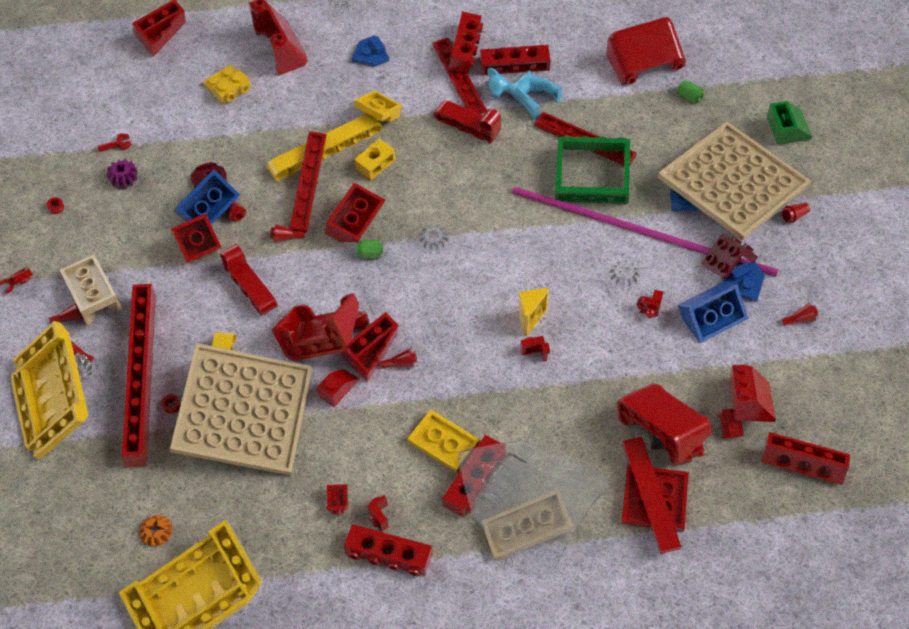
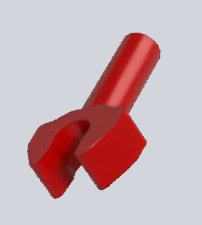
[97,133,132,152]

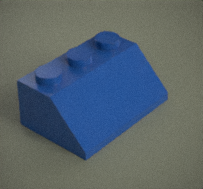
[174,169,240,225]
[678,281,749,343]

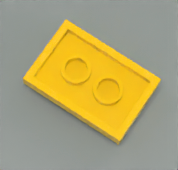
[407,410,480,473]

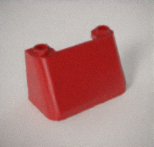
[249,0,308,75]
[606,17,686,85]
[272,293,359,361]
[617,383,712,464]

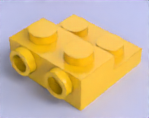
[203,64,251,105]
[353,90,403,122]

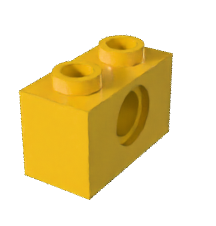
[354,138,396,181]

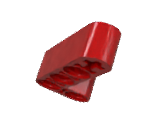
[433,100,501,144]
[220,244,278,316]

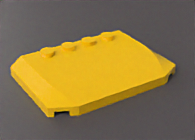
[11,321,89,459]
[119,520,262,629]

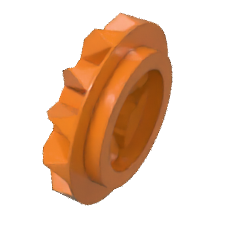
[139,514,173,546]

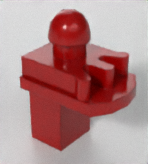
[637,289,664,318]

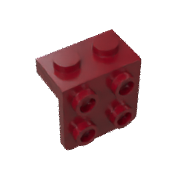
[702,233,758,279]

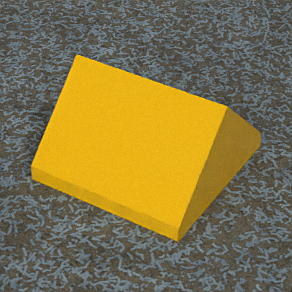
[518,288,549,336]

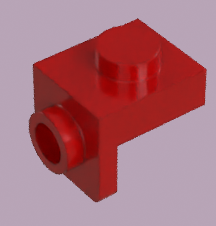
[520,336,550,362]
[717,408,744,439]
[326,484,348,514]
[367,495,389,531]

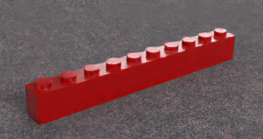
[122,283,156,467]

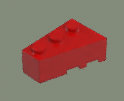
[132,0,186,57]
[341,312,399,382]

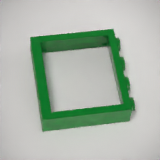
[555,136,630,204]

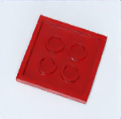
[621,464,689,532]

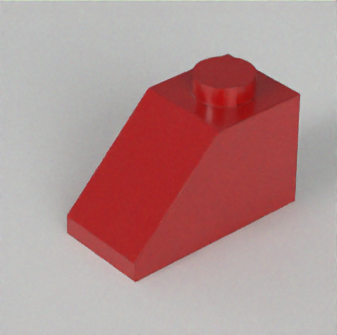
[317,369,359,408]

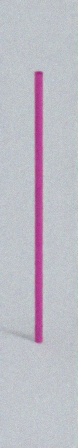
[512,187,779,276]

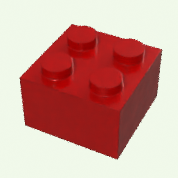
[171,213,222,263]

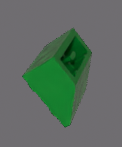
[767,101,812,144]

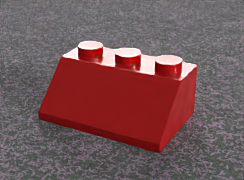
[325,183,386,242]
[729,364,776,422]

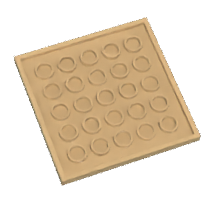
[657,121,811,241]
[170,343,312,476]

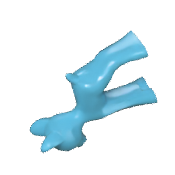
[487,68,562,119]

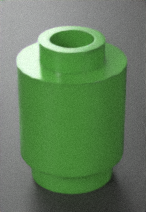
[677,81,704,104]
[356,239,383,259]

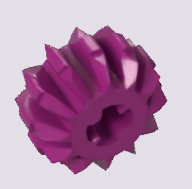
[107,158,138,189]

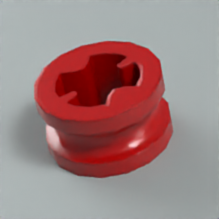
[46,197,64,214]
[162,394,181,414]

